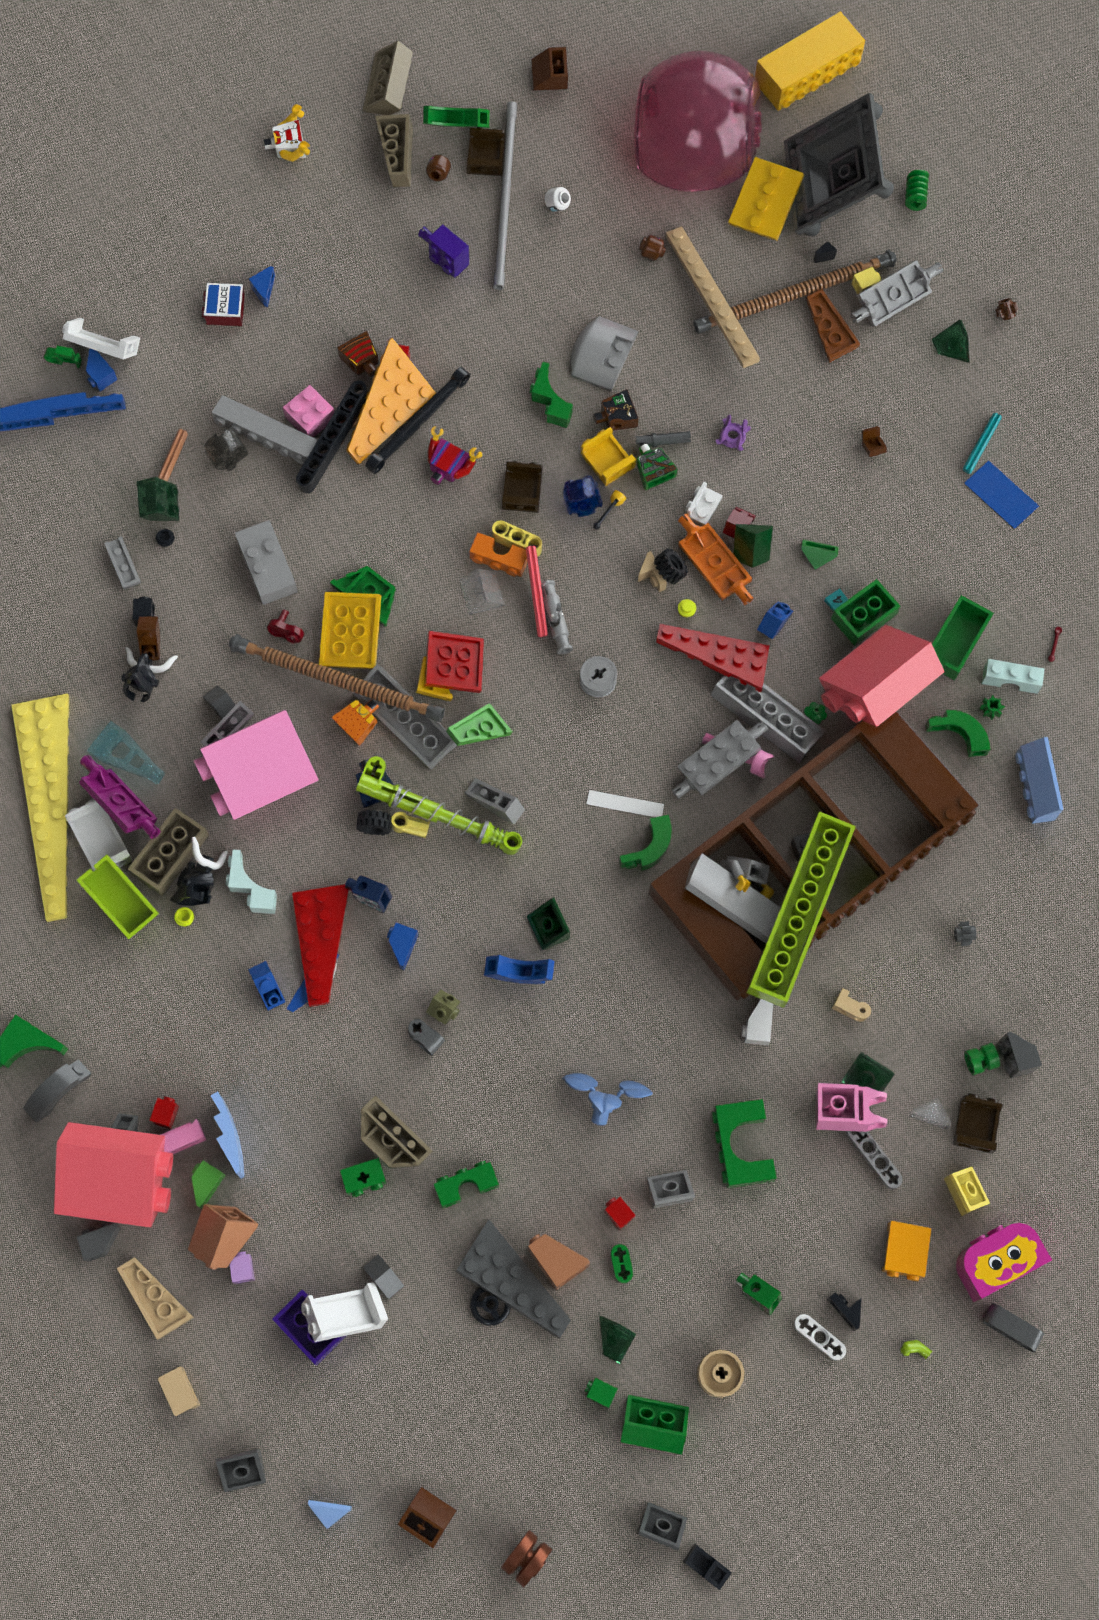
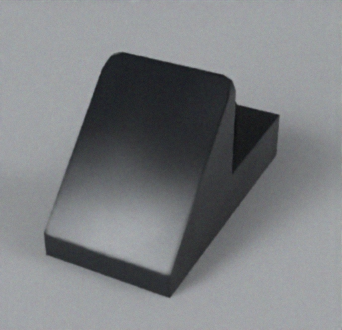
[827,1292,862,1331]

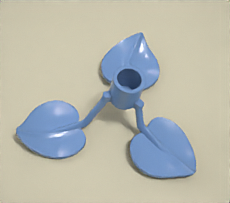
[562,1073,653,1125]

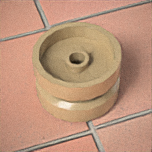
[697,1350,744,1398]

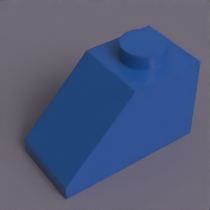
[86,348,117,392]
[387,923,418,970]

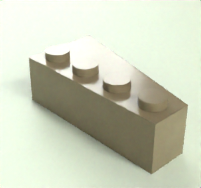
[375,114,413,187]

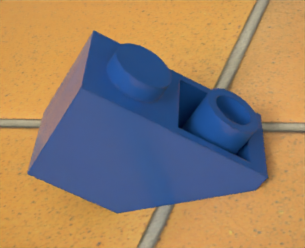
[757,602,793,639]
[248,961,286,1011]

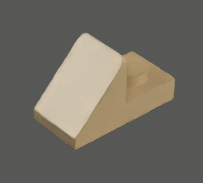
[638,551,667,592]

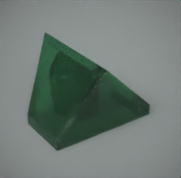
[932,320,970,363]
[599,1315,636,1364]

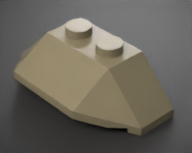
[361,1095,433,1168]

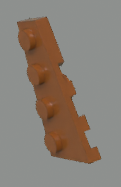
[806,289,860,363]

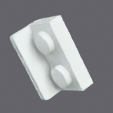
[685,482,723,526]

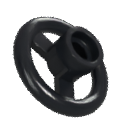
[470,1287,511,1326]

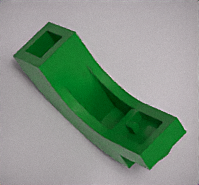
[925,710,991,757]
[619,814,672,871]

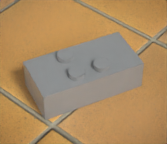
[235,520,298,605]

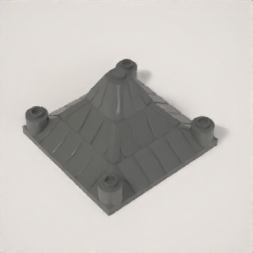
[784,93,894,237]

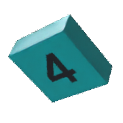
[824,588,848,611]

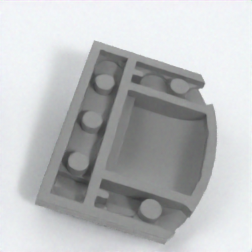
[570,316,639,391]

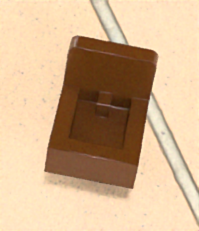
[862,426,887,457]

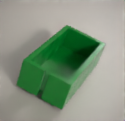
[932,595,994,681]

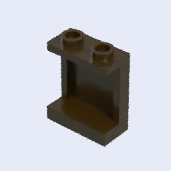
[467,127,505,176]
[502,461,543,513]
[953,1093,1004,1154]

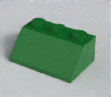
[620,1395,689,1455]

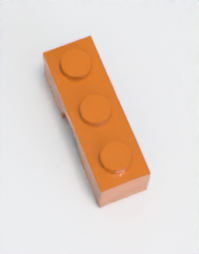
[469,532,528,577]

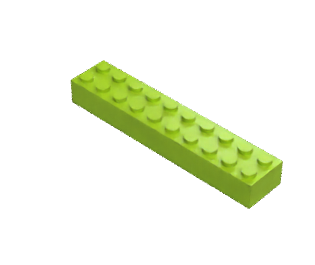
[746,811,856,1008]

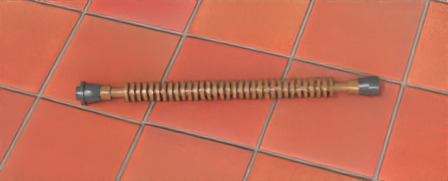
[693,250,897,334]
[229,634,445,722]

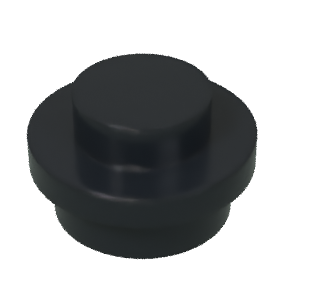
[156,529,175,547]

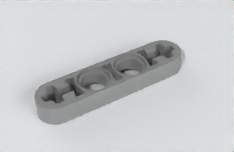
[846,1131,903,1190]

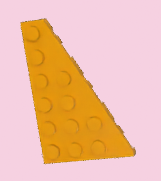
[346,338,436,464]

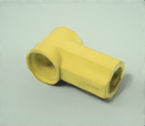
[391,812,430,838]

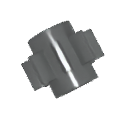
[954,921,977,946]

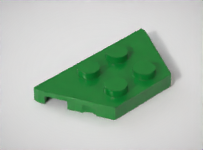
[330,566,396,627]

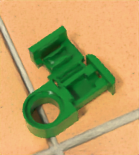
[44,345,82,369]

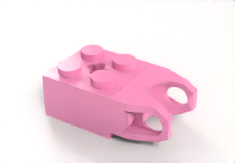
[816,1083,887,1132]

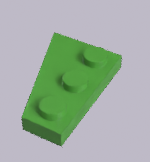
[446,703,513,746]

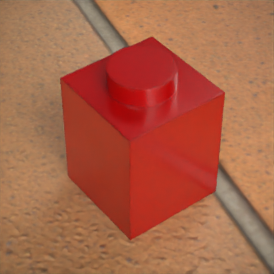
[149,1096,179,1129]
[604,1196,636,1231]

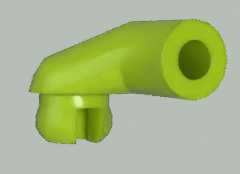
[900,1340,932,1359]

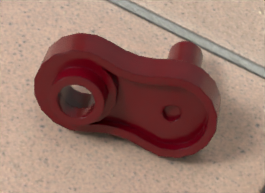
[267,609,304,644]

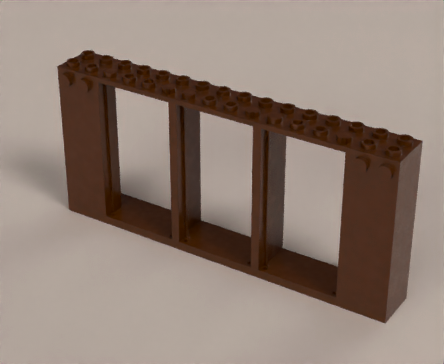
[648,712,979,1001]

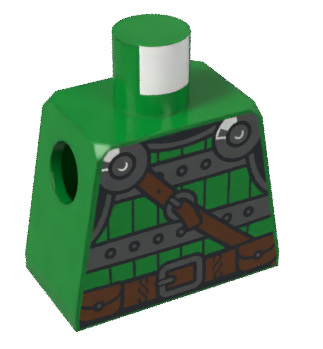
[637,444,678,491]
[735,1273,782,1316]

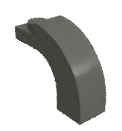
[23,1059,92,1123]

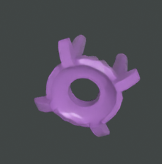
[715,414,751,451]

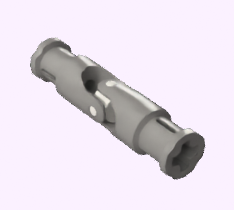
[541,580,573,655]

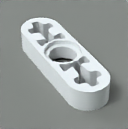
[794,1314,846,1361]

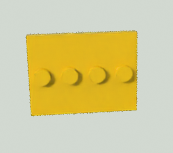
[728,157,804,241]
[319,592,381,669]

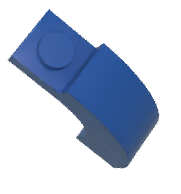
[484,955,555,984]

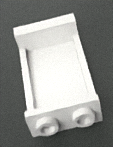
[62,318,140,359]
[65,799,133,871]
[301,1282,388,1342]

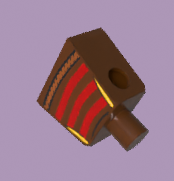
[337,331,379,377]

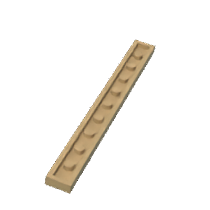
[666,226,760,368]

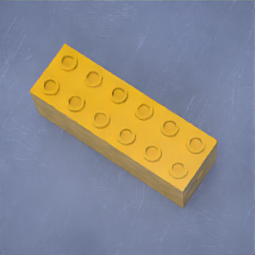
[754,11,865,111]

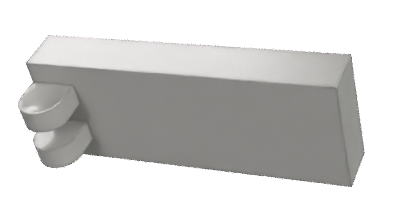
[104,536,141,590]

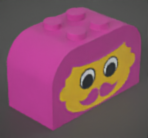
[956,1223,1052,1302]

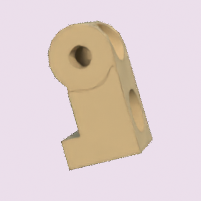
[831,988,871,1022]

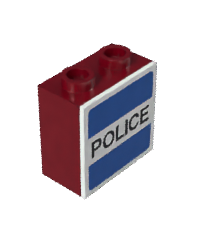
[202,283,245,326]

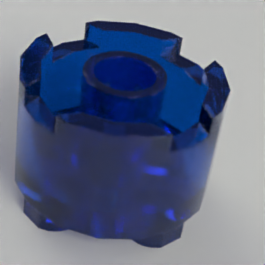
[563,475,603,517]

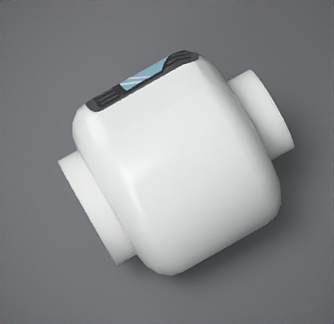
[545,187,571,212]

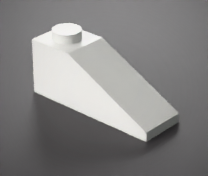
[742,999,773,1045]

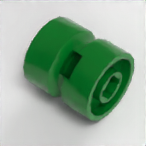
[964,1043,1000,1076]

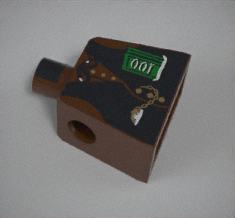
[593,389,639,431]

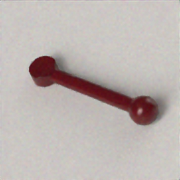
[1048,627,1062,662]

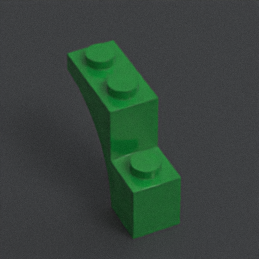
[423,106,490,128]
[529,362,573,428]

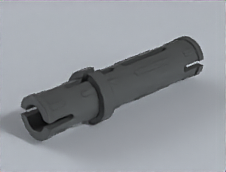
[635,431,691,448]

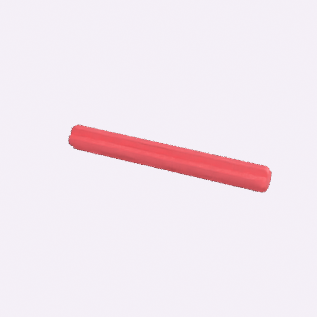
[526,546,548,637]

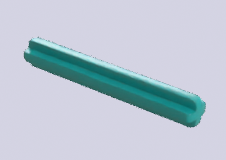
[963,413,1002,474]

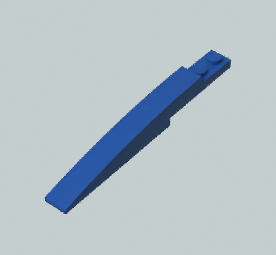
[0,392,126,431]

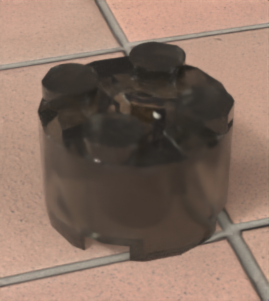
[204,429,248,471]

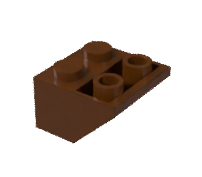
[531,47,568,91]
[397,1487,457,1548]

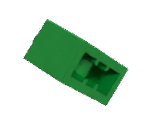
[340,1158,387,1198]

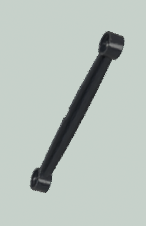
[365,367,471,474]

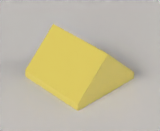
[944,1166,990,1216]

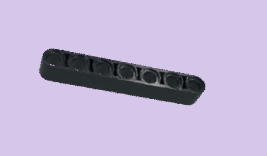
[296,380,368,493]

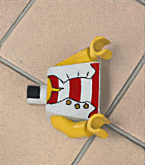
[264,104,310,162]

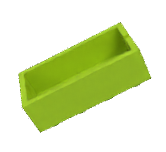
[77,854,160,939]

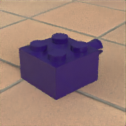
[418,224,469,278]

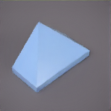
[308,1500,352,1529]

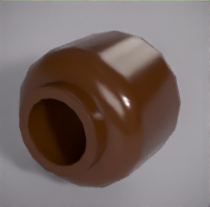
[426,155,451,182]
[639,234,666,261]

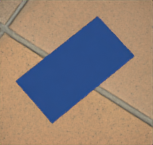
[964,461,1039,529]

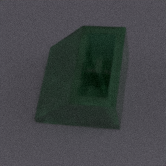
[137,477,180,521]

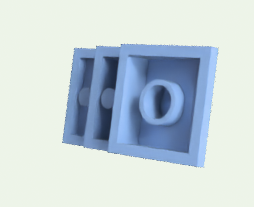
[211,1091,244,1179]

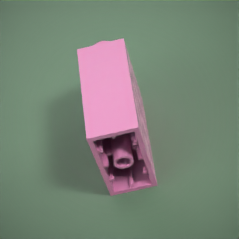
[193,710,318,820]

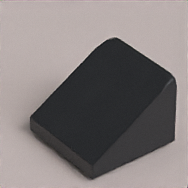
[813,242,837,263]

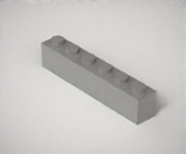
[212,395,318,464]

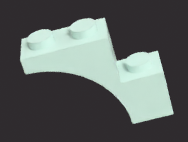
[226,850,277,914]

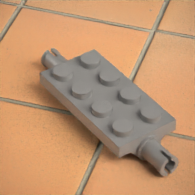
[850,260,943,327]
[672,720,769,799]

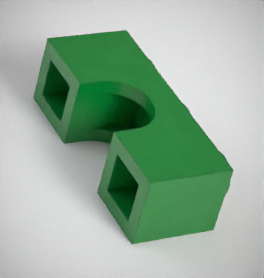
[434,1161,499,1209]

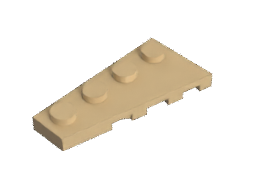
[117,1257,194,1340]

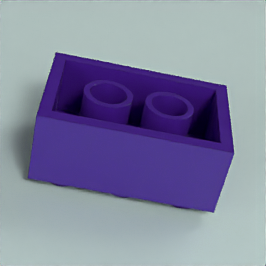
[272,1289,346,1366]

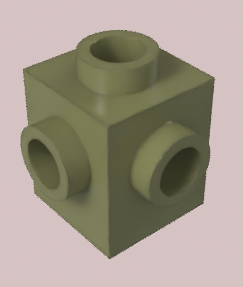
[426,989,461,1025]

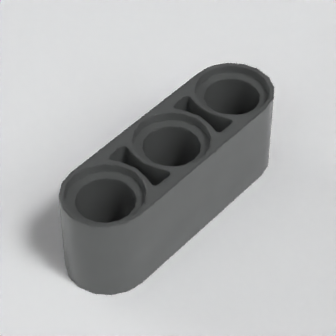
[982,1303,1044,1353]

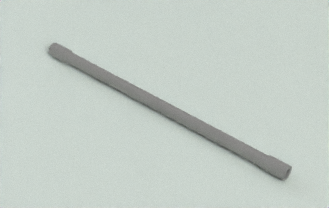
[493,101,517,290]

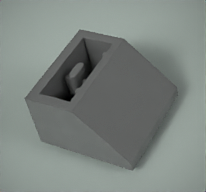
[998,1032,1042,1078]

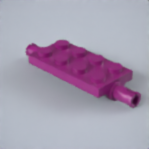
[79,755,161,839]

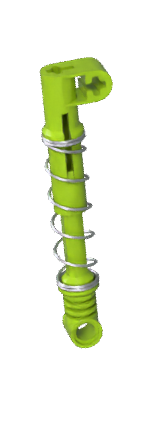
[356,756,522,855]

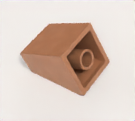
[188,1204,258,1270]
[528,1234,590,1290]

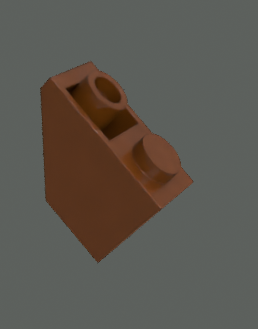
[137,616,160,660]

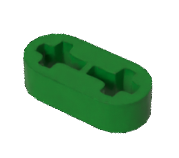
[611,1244,633,1284]

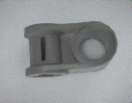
[408,1019,445,1056]

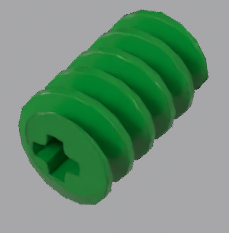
[905,170,929,211]

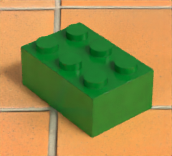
[831,579,901,646]

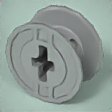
[580,656,617,698]

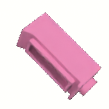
[161,1119,206,1154]

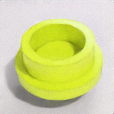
[678,599,696,618]
[174,907,194,927]

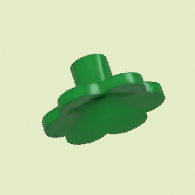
[804,702,827,725]

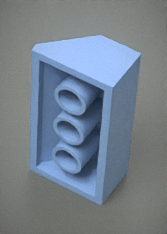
[1015,737,1064,824]

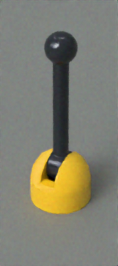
[593,490,626,530]

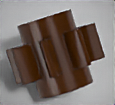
[995,298,1019,320]

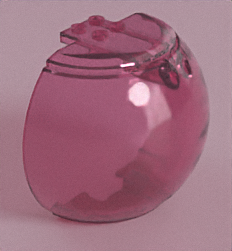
[634,50,762,192]

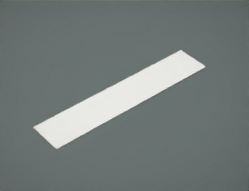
[587,790,664,817]

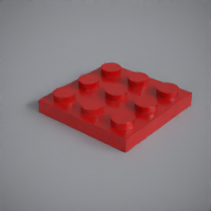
[425,631,484,693]

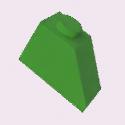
[191,1160,226,1209]

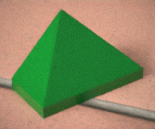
[801,539,839,570]

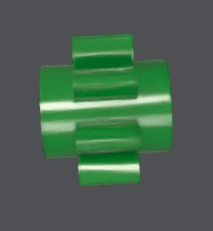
[980,695,1005,720]

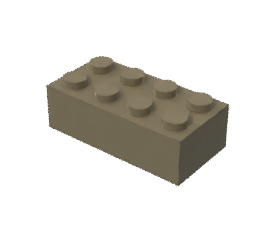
[128,808,209,896]

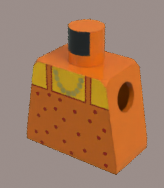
[332,699,379,746]

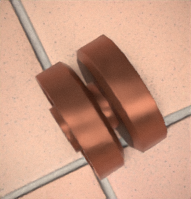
[501,1530,553,1587]

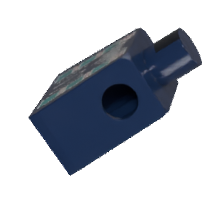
[345,875,392,914]

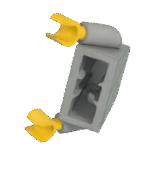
[720,856,774,899]

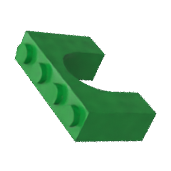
[711,1099,777,1188]

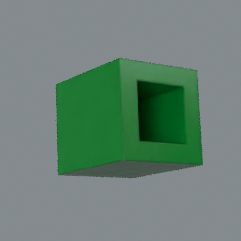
[584,1377,618,1409]

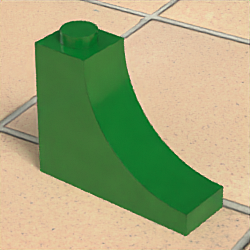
[0,1014,68,1068]

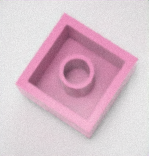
[283,385,335,437]

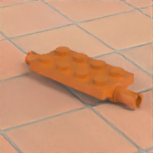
[678,514,754,605]

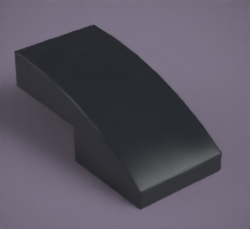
[683,1544,732,1590]

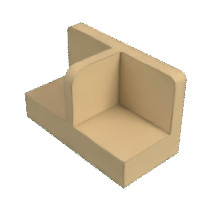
[158,1366,200,1416]

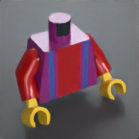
[428,426,482,485]

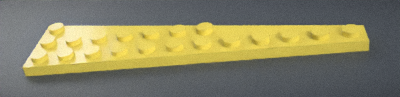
[12,693,69,922]

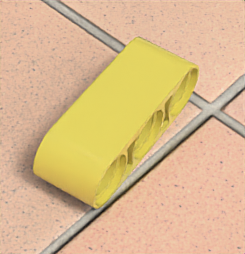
[492,520,542,557]

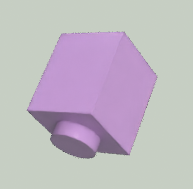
[230,1252,255,1284]

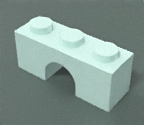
[982,659,1045,694]

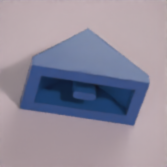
[249,266,275,307]

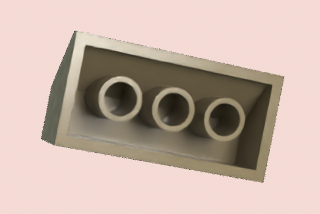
[363,41,413,115]

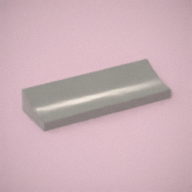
[352,664,457,769]
[711,676,826,764]
[685,853,780,943]

